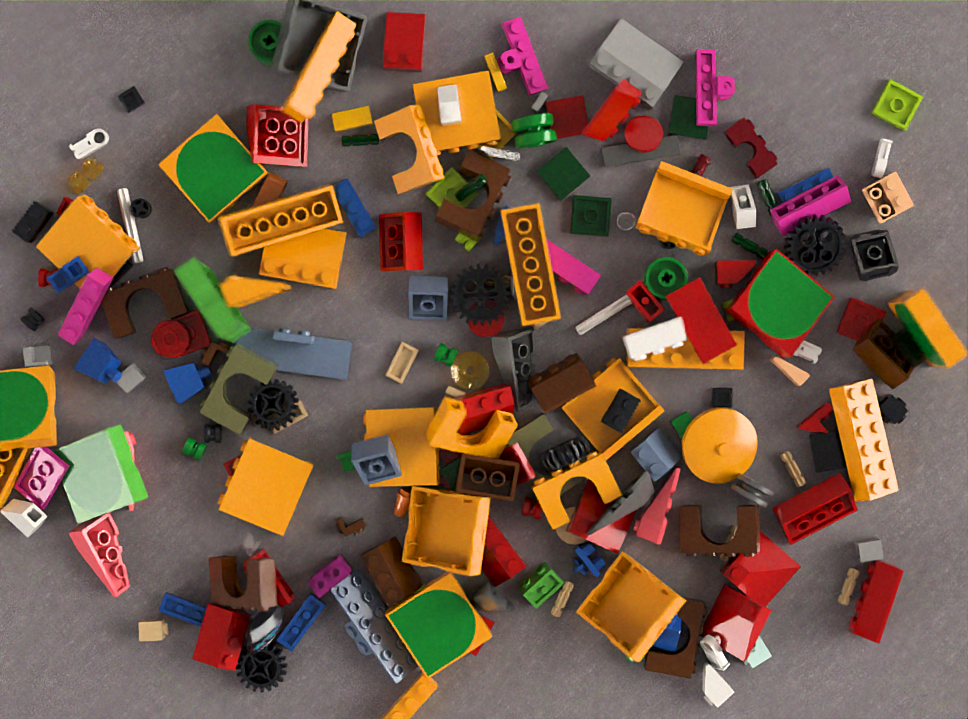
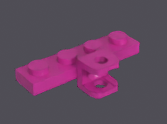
[496,17,548,96]
[695,49,735,126]

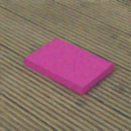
[13,447,70,510]

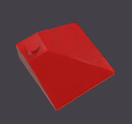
[246,104,309,167]
[565,478,637,554]
[720,531,801,607]
[701,584,772,662]

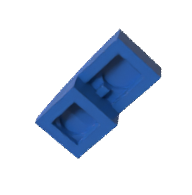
[494,205,511,246]
[47,256,89,294]

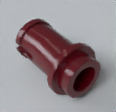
[691,154,711,177]

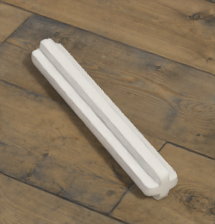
[117,188,143,264]
[575,295,632,335]

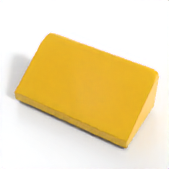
[332,105,373,133]

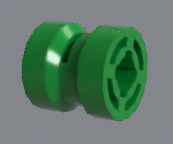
[433,343,458,367]
[181,437,207,462]

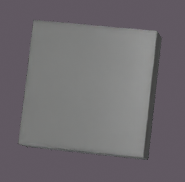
[531,92,548,113]

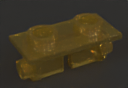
[67,156,105,194]

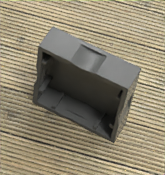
[271,0,368,92]

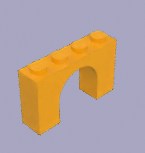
[374,105,444,194]
[425,398,517,459]
[531,451,622,529]

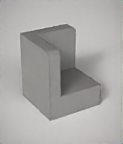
[23,345,52,367]
[117,364,147,393]
[854,538,884,562]

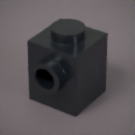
[878,394,908,424]

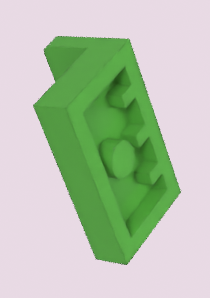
[517,562,564,609]

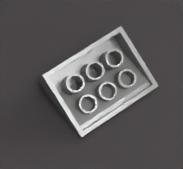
[588,19,684,110]

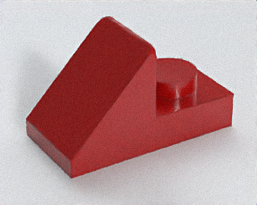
[796,402,833,433]

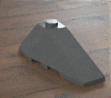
[491,327,536,412]
[586,471,655,536]
[472,580,515,612]

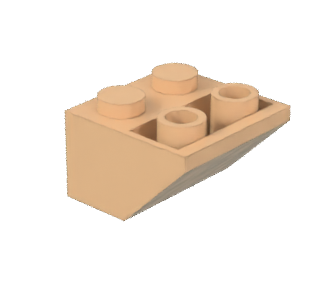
[861,172,914,224]

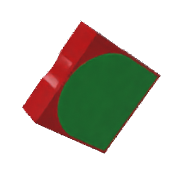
[725,249,835,359]

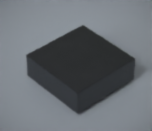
[118,86,145,113]
[712,388,733,407]

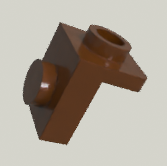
[201,340,229,366]
[336,516,367,537]

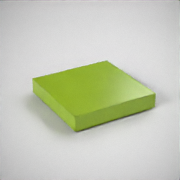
[871,79,924,131]
[425,167,479,209]

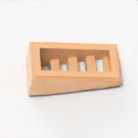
[770,356,810,386]

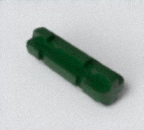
[341,134,379,147]
[455,174,487,202]
[757,179,778,216]
[732,233,768,259]

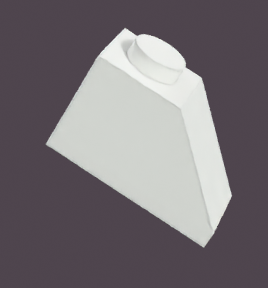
[437,84,462,126]
[730,184,756,229]
[702,661,735,708]

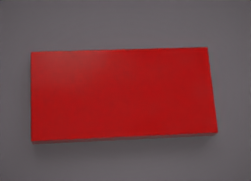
[665,277,737,364]

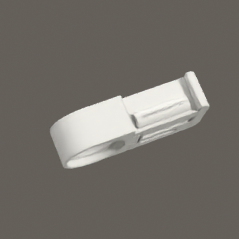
[69,129,109,160]
[871,138,893,178]
[793,340,822,364]
[700,635,730,671]

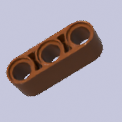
[252,172,288,207]

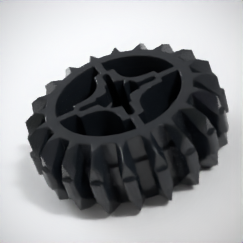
[248,379,300,431]
[539,436,590,472]
[236,643,288,693]

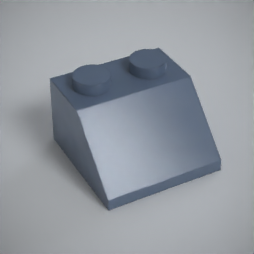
[409,276,448,320]
[629,427,683,482]
[351,434,402,485]

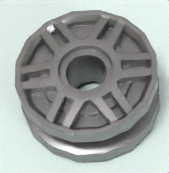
[731,473,774,508]

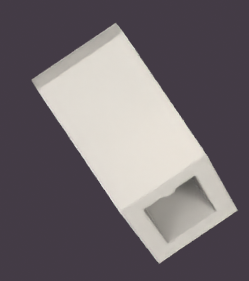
[0,499,48,537]

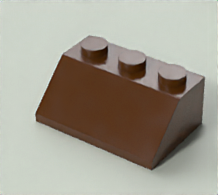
[852,318,919,390]
[527,353,596,414]
[455,454,520,501]
[361,536,423,607]

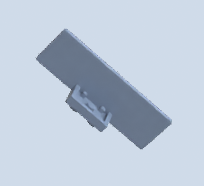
[236,328,352,379]
[330,569,419,684]

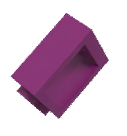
[307,553,353,598]

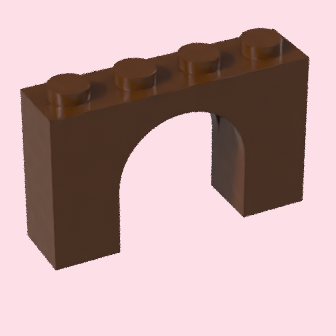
[435,150,511,241]
[101,267,190,339]
[679,505,760,557]
[209,555,277,611]
[644,597,707,679]

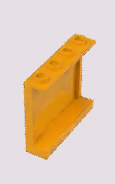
[413,71,501,156]
[635,161,733,256]
[36,195,140,289]
[561,358,665,460]
[363,407,441,487]
[217,437,313,536]

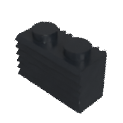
[12,201,54,244]
[601,389,641,433]

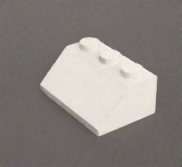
[622,317,686,361]

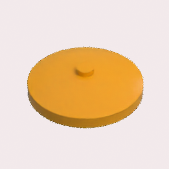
[682,407,757,484]

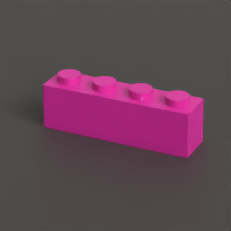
[770,175,851,236]
[546,239,601,296]
[58,268,113,345]

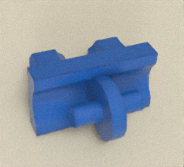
[572,542,606,577]

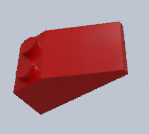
[383,12,425,72]

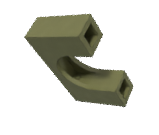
[200,344,279,435]
[505,413,585,495]

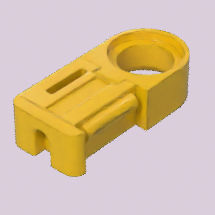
[484,52,507,92]

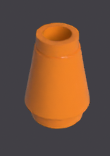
[393,487,411,517]

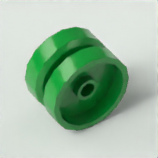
[248,20,282,66]
[511,113,557,149]
[643,257,688,300]

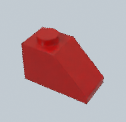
[715,260,756,288]
[625,280,665,323]

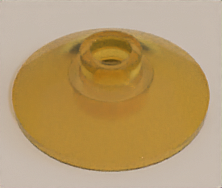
[451,351,489,390]

